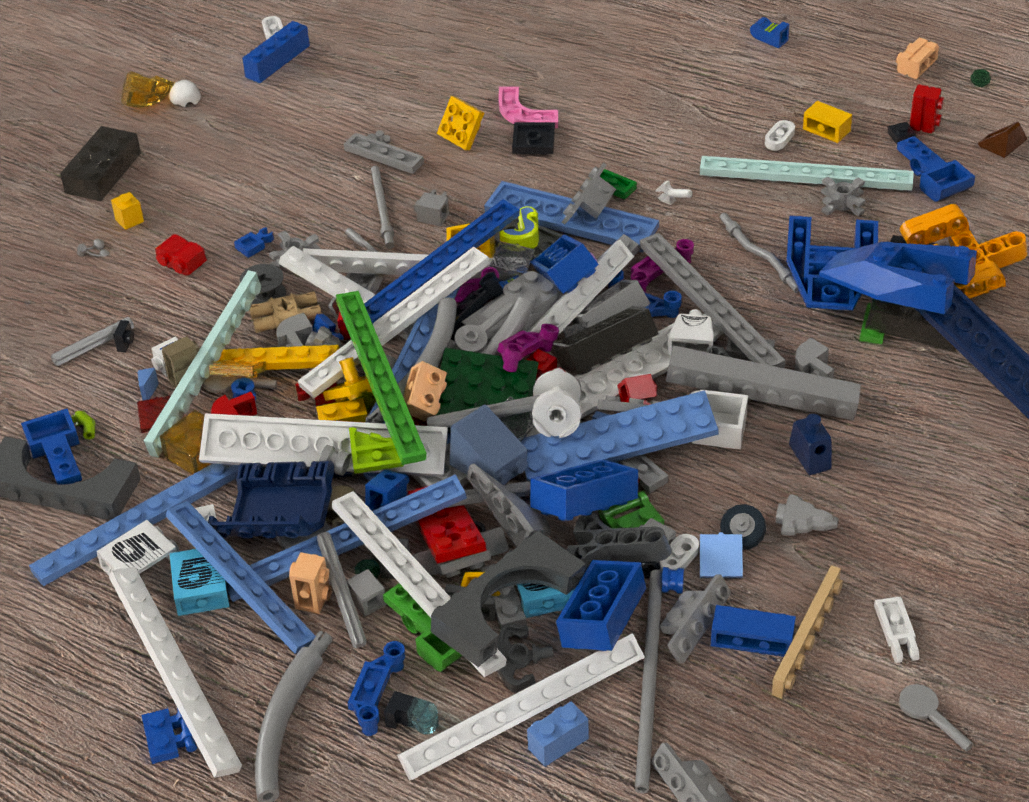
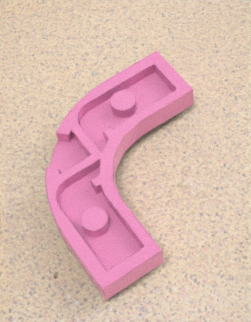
[498,87,558,128]

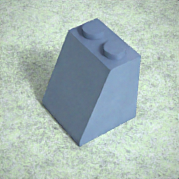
[450,405,528,485]

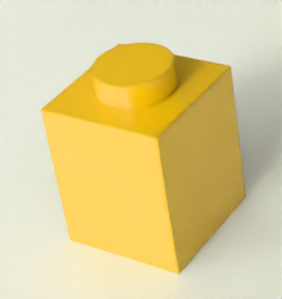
[111,192,144,230]

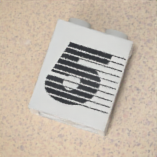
[96,520,179,576]

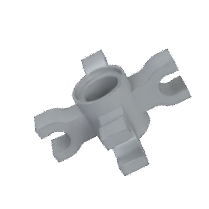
[821,177,866,216]
[269,230,320,268]

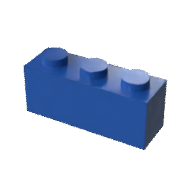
[711,605,796,657]

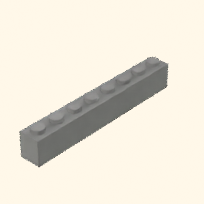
[666,346,861,421]

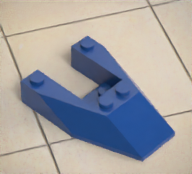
[786,216,878,311]
[819,242,977,314]

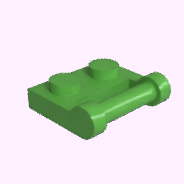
[598,491,664,529]

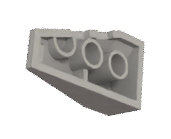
[467,463,551,547]

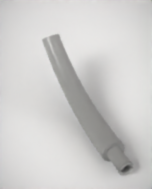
[366,297,457,423]
[412,297,535,417]
[255,631,332,802]

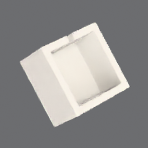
[692,389,748,450]

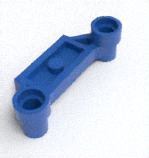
[608,270,682,319]
[347,641,406,736]

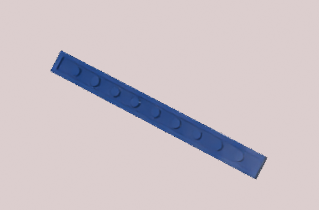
[364,199,520,324]

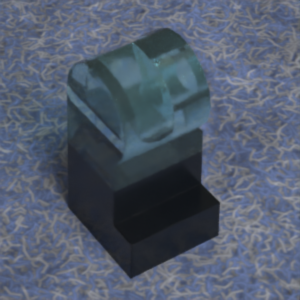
[384,691,439,734]

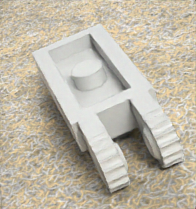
[874,596,919,663]

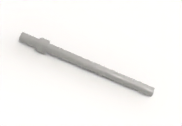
[371,166,394,249]

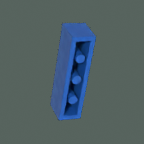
[242,21,310,83]

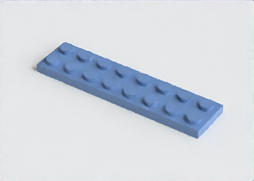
[484,181,659,253]
[519,390,719,481]

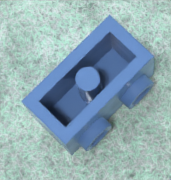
[527,701,589,767]

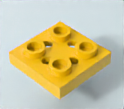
[436,96,484,150]
[323,357,372,403]

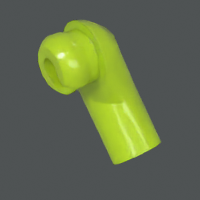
[71,411,96,440]

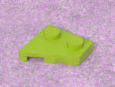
[349,427,404,474]

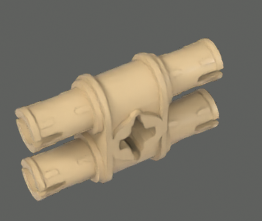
[249,291,322,333]

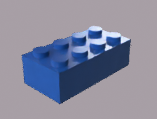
[530,234,599,294]
[530,460,638,521]
[556,560,646,651]

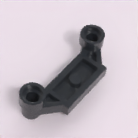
[451,272,503,341]

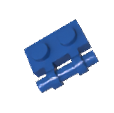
[141,708,197,764]

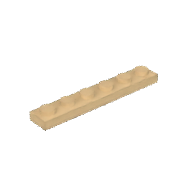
[772,565,843,699]

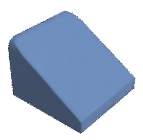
[137,368,159,403]

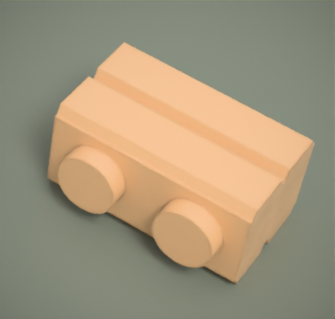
[896,37,939,79]

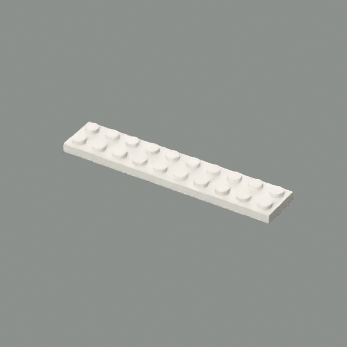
[199,413,448,477]

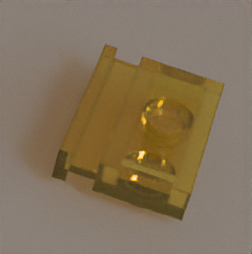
[209,360,266,378]

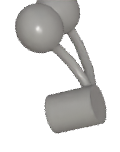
[77,239,110,257]

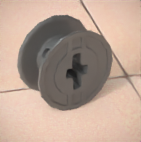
[239,264,286,305]

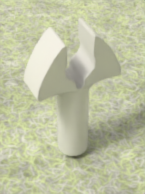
[656,181,693,205]

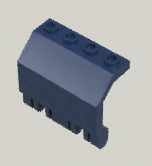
[208,461,334,539]

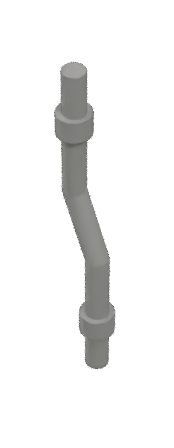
[719,213,800,293]

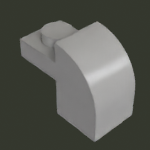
[276,313,313,347]
[794,337,834,378]

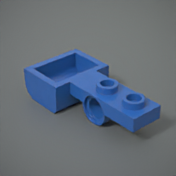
[897,136,975,202]
[21,408,82,485]

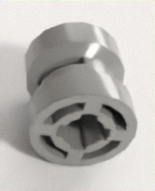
[319,445,351,476]

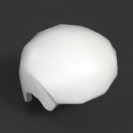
[169,80,201,107]

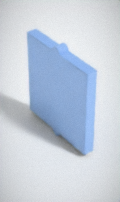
[700,532,743,579]

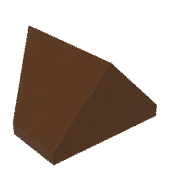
[978,122,1027,158]

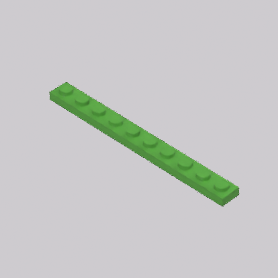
[336,291,427,465]

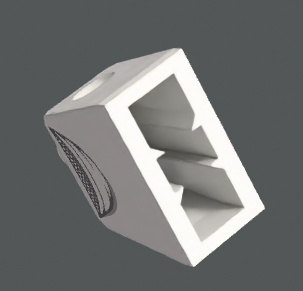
[668,309,713,355]

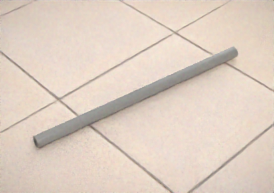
[635,570,663,793]

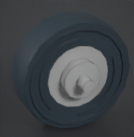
[720,504,766,550]

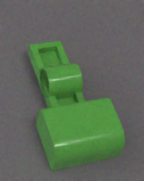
[383,583,462,672]

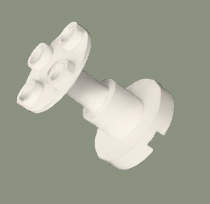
[532,368,581,438]

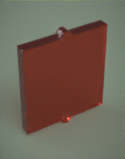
[137,396,180,433]

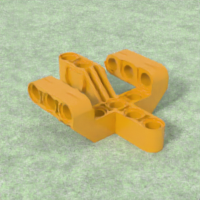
[900,204,1027,299]

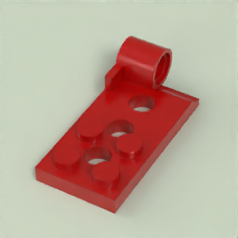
[407,485,487,564]

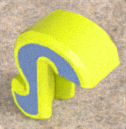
[499,206,539,253]

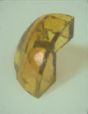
[121,71,174,108]

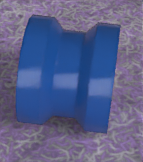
[231,378,257,402]
[662,567,684,594]

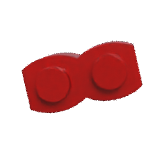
[155,234,207,275]

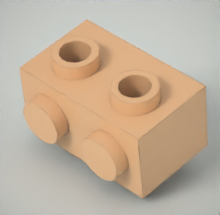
[403,361,447,421]
[289,552,332,614]

